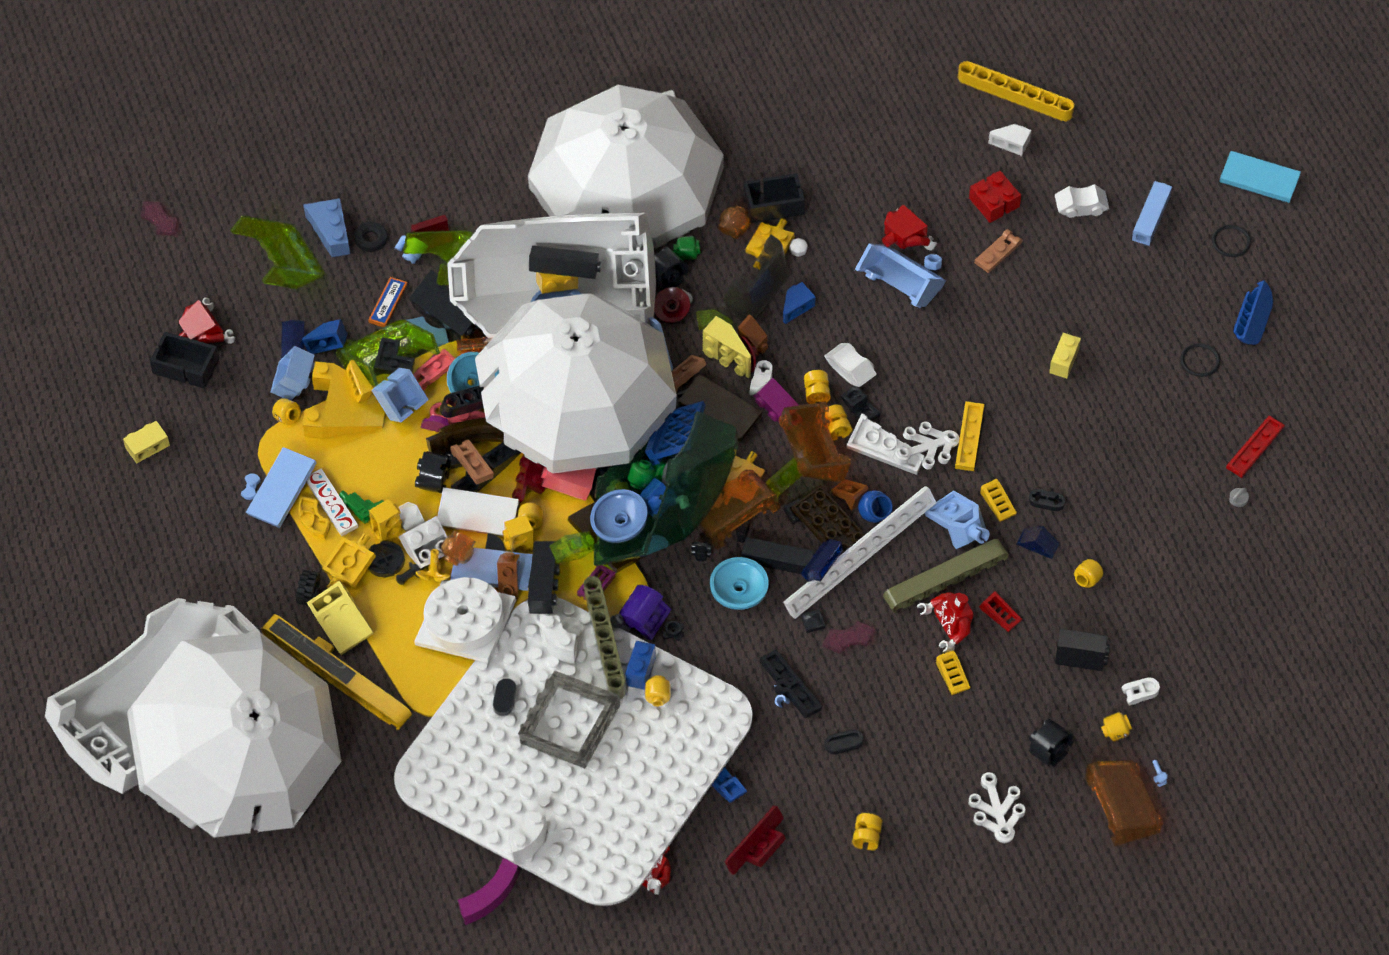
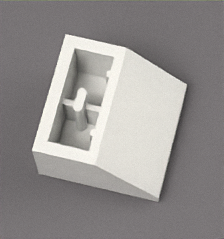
[399,516,454,569]

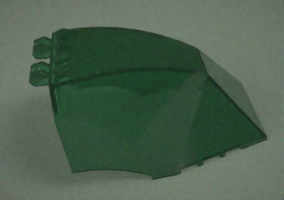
[594,411,738,566]

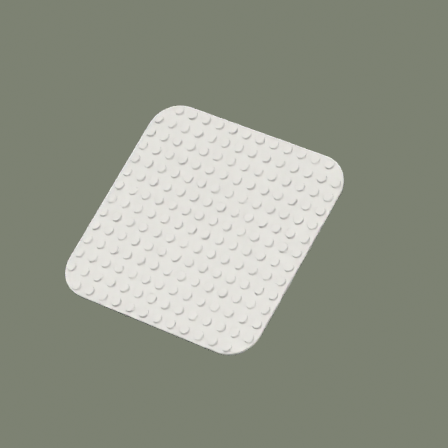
[394,597,752,905]

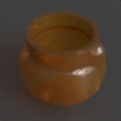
[718,205,751,239]
[441,530,475,566]

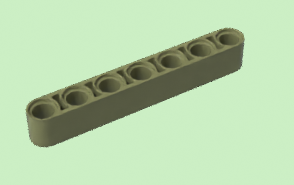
[883,539,1009,613]
[584,576,626,700]

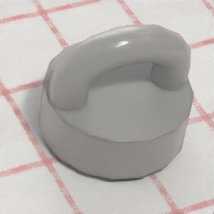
[1229,487,1249,507]

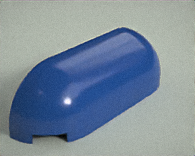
[1234,280,1273,345]

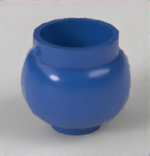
[858,490,892,523]

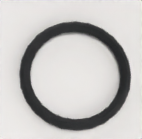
[1212,225,1251,257]
[1180,343,1220,377]

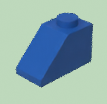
[783,282,815,324]
[302,319,348,354]

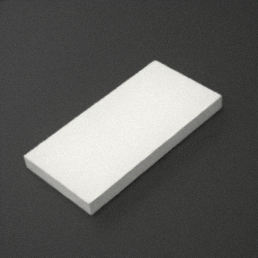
[437,487,519,536]

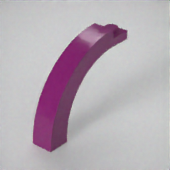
[458,858,521,925]

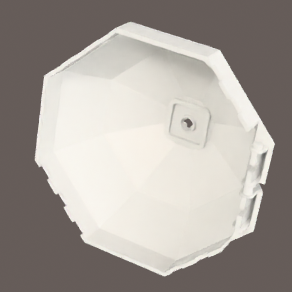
[528,85,724,248]
[475,293,676,473]
[127,632,341,838]

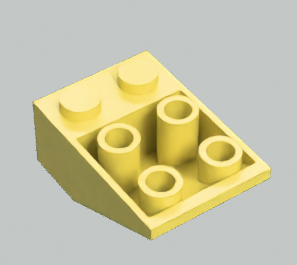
[703,316,751,378]
[307,581,374,655]

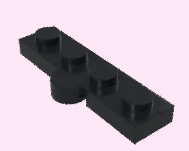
[759,650,822,719]

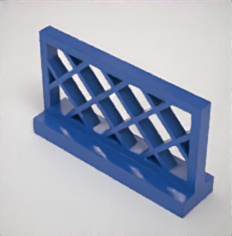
[645,401,706,465]

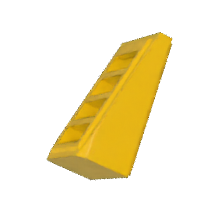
[346,360,373,403]
[980,479,1017,522]
[936,650,970,695]

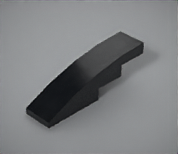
[451,443,521,493]

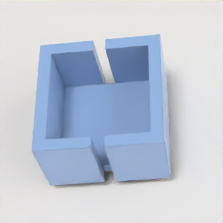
[271,346,315,400]
[371,368,429,423]

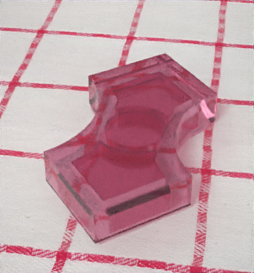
[141,201,177,236]
[822,621,875,654]

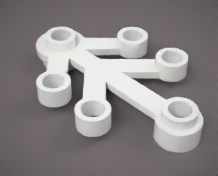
[893,422,960,469]
[968,772,1025,843]

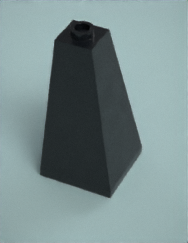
[409,269,476,341]

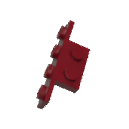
[512,454,545,504]
[724,805,786,875]

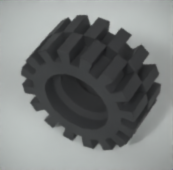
[296,569,321,606]

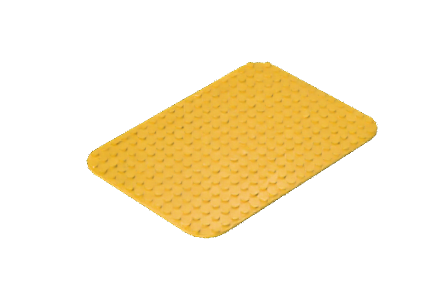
[258,339,648,717]

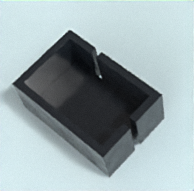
[743,173,805,223]
[150,331,219,389]

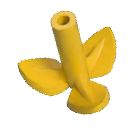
[416,549,450,581]

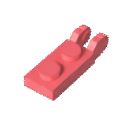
[413,349,455,391]

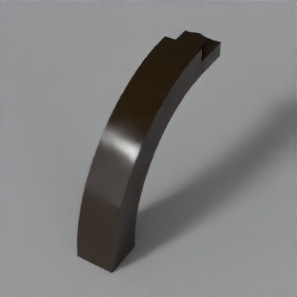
[426,418,504,454]

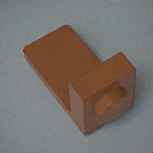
[497,552,520,599]

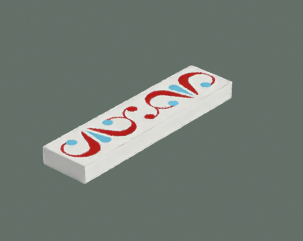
[306,468,358,536]

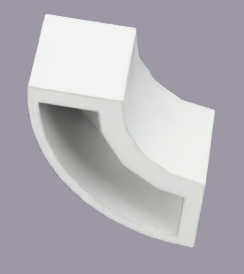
[1055,184,1109,218]
[824,343,877,387]
[540,614,578,664]
[508,809,546,864]

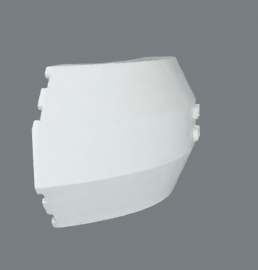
[447,213,656,338]
[45,598,260,793]

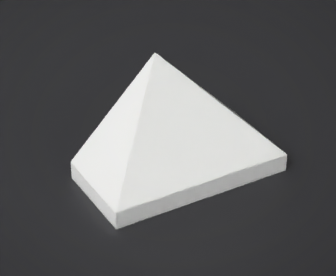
[399,502,425,532]

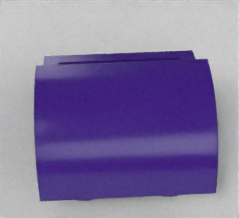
[619,585,672,640]

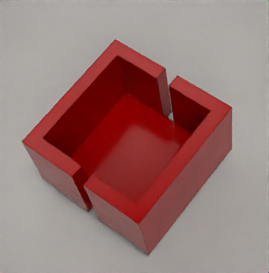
[969,171,1021,223]

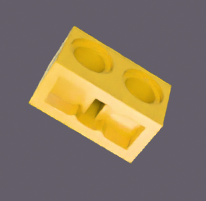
[369,499,402,542]
[502,515,534,553]

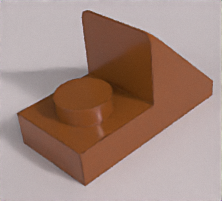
[831,479,869,511]

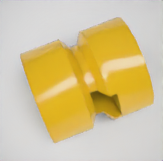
[804,370,831,405]
[820,405,852,441]
[852,813,882,851]

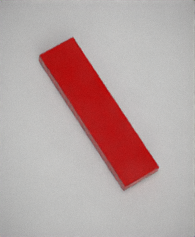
[1226,416,1285,478]

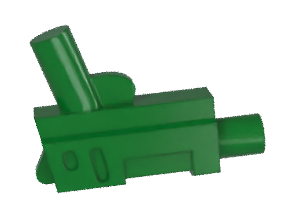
[339,491,384,524]

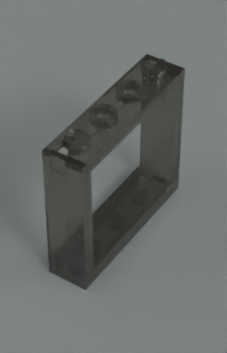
[518,670,620,769]

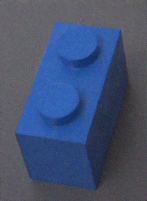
[625,641,656,690]

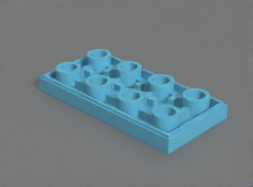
[1219,151,1301,203]

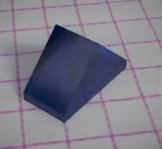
[1016,526,1060,559]

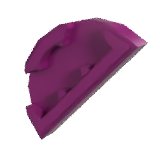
[420,415,451,433]

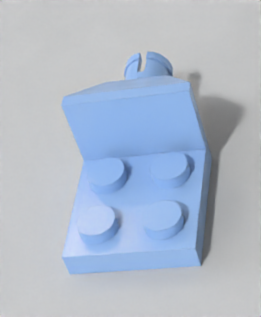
[925,491,989,549]

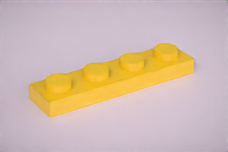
[955,402,984,471]

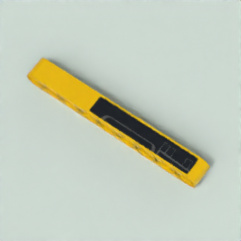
[261,614,412,730]

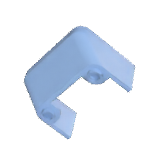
[855,243,946,308]

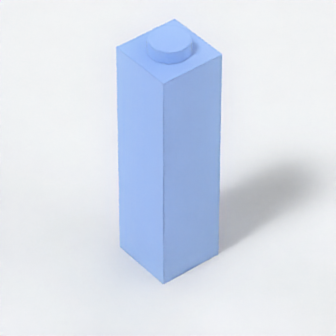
[1132,181,1172,246]

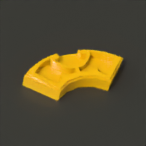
[298,496,331,540]

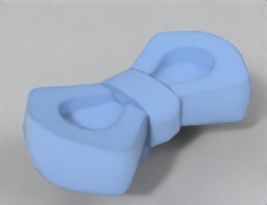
[241,474,261,500]

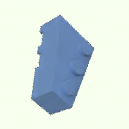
[304,199,350,257]

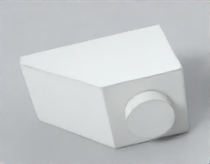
[989,124,1031,156]

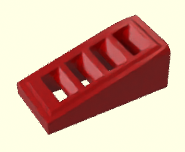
[979,591,1022,632]

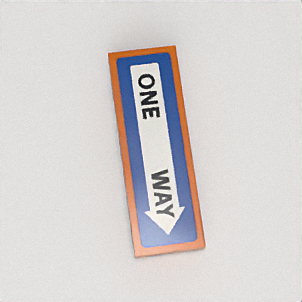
[368,277,408,328]

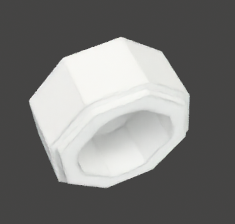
[789,238,808,257]

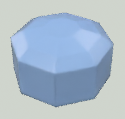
[924,254,942,270]

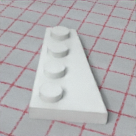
[847,414,925,475]

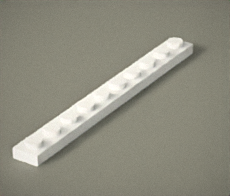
[783,486,936,619]

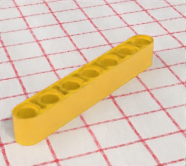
[958,61,1074,121]

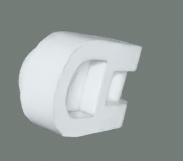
[1122,678,1160,706]

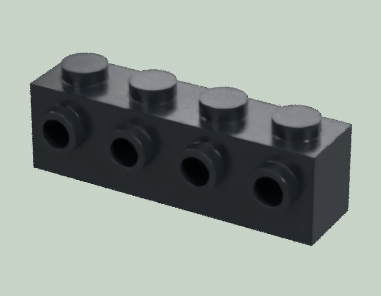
[528,541,562,614]

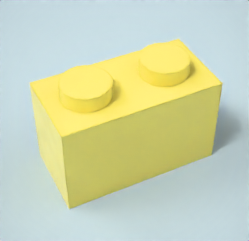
[1049,333,1081,379]
[123,421,170,464]

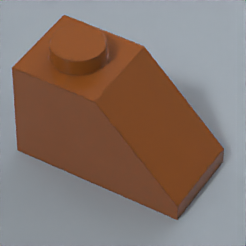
[738,314,768,358]

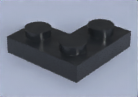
[374,337,415,375]

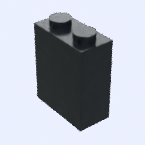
[1055,629,1110,671]

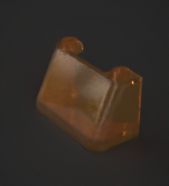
[779,402,851,482]
[691,470,781,550]
[1085,760,1163,847]

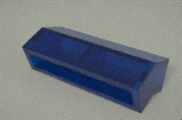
[281,320,304,359]
[801,539,843,582]

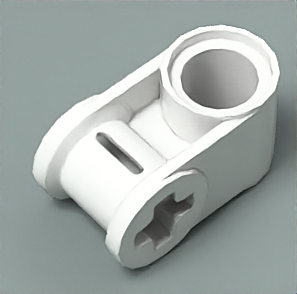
[749,360,772,396]

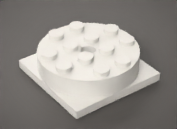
[414,577,516,663]

